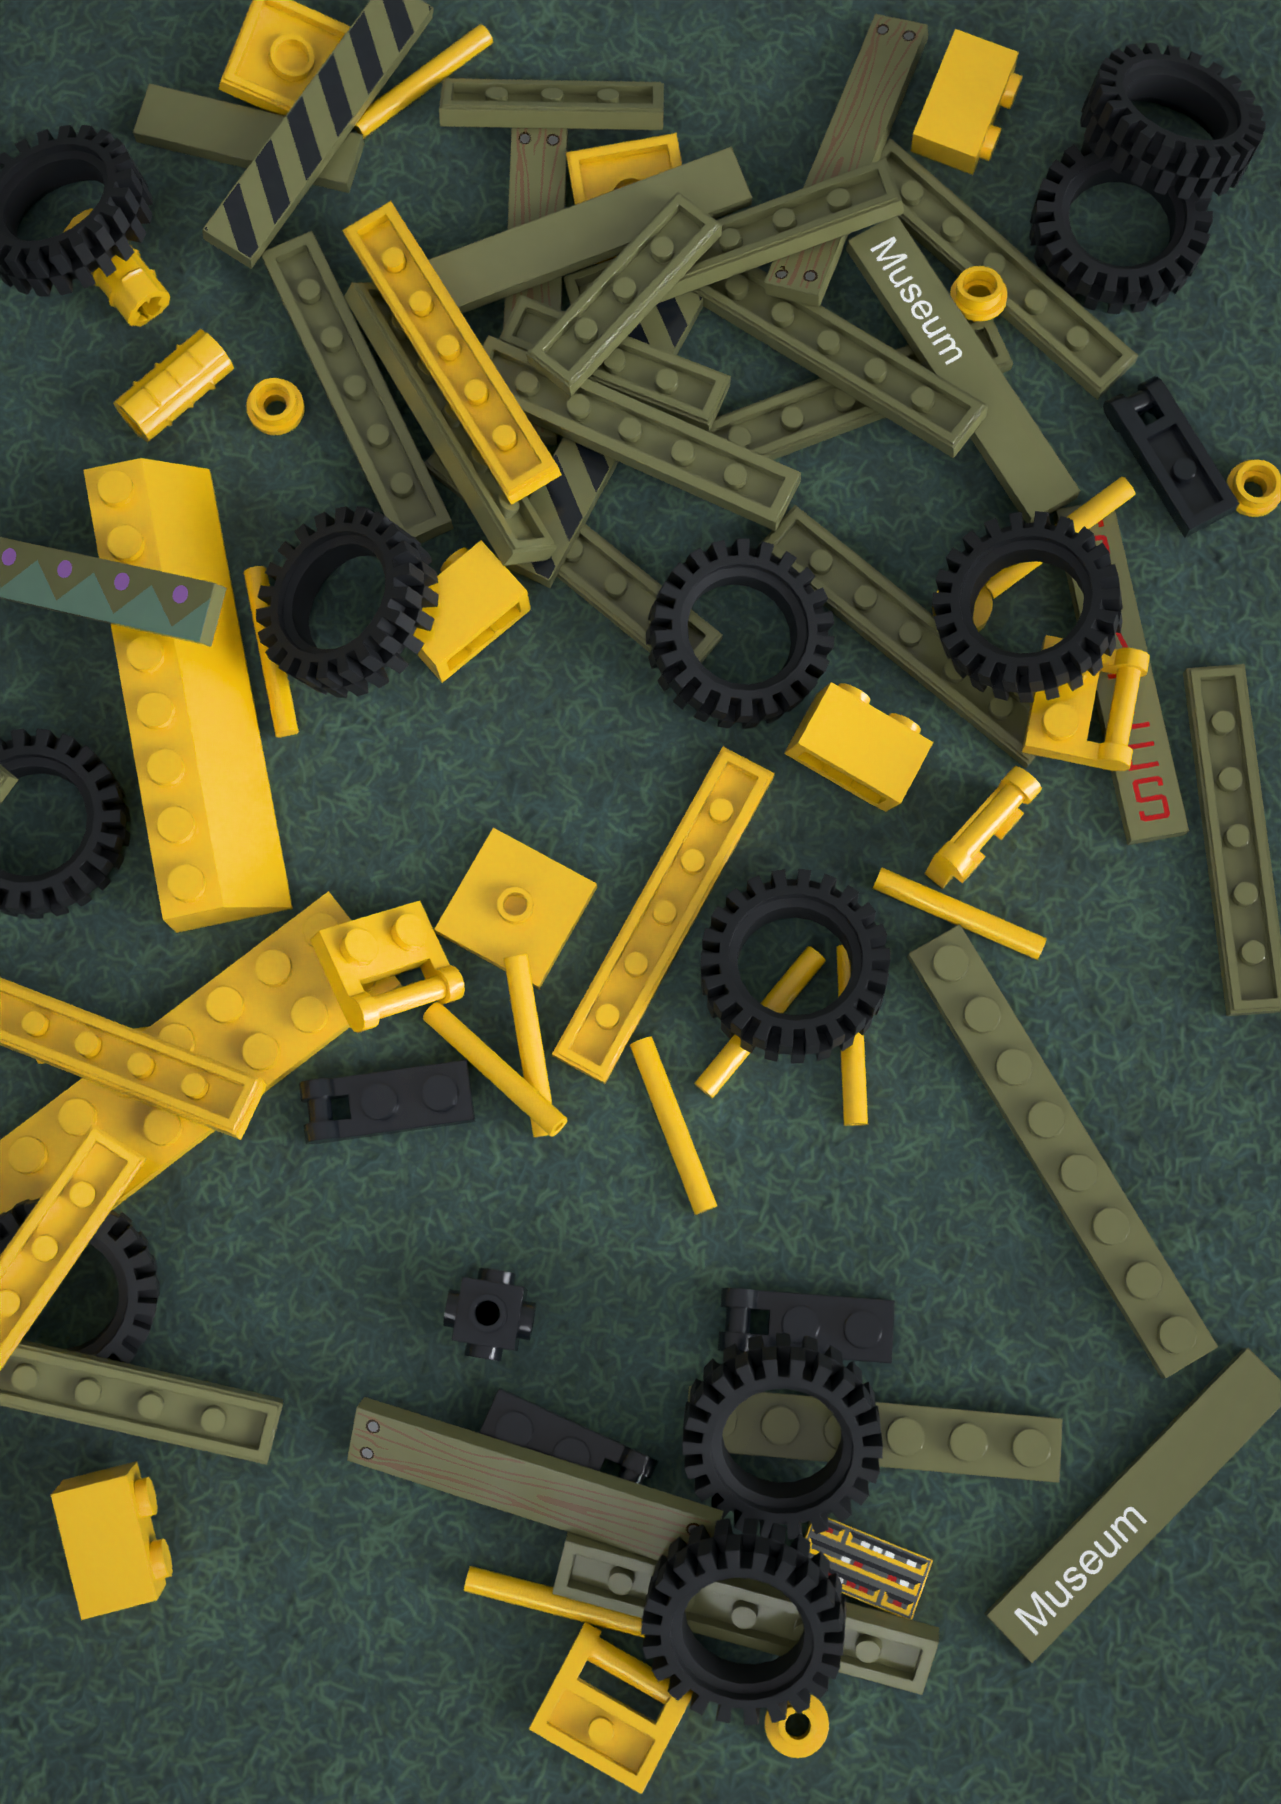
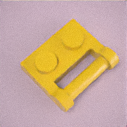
[1022,635,1150,771]
[924,766,1042,889]
[310,900,465,1033]
[529,1622,694,1794]

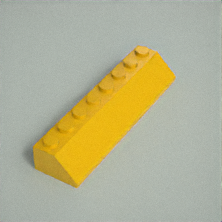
[83,458,293,933]

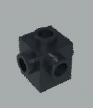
[443,1268,536,1361]

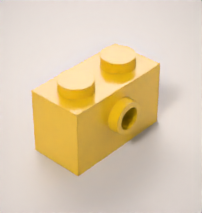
[911,29,1023,175]
[413,540,531,683]
[784,682,933,812]
[51,1461,172,1620]

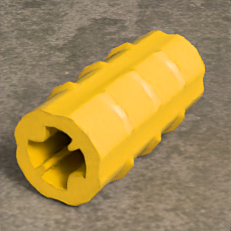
[63,208,170,327]
[113,329,234,442]

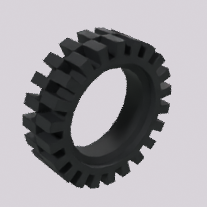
[1080,43,1266,199]
[0,125,153,297]
[1029,139,1213,314]
[256,506,439,698]
[932,511,1123,703]
[646,538,835,729]
[0,728,131,919]
[701,869,891,1064]
[0,1196,159,1364]
[683,1333,883,1539]
[641,1518,846,1725]

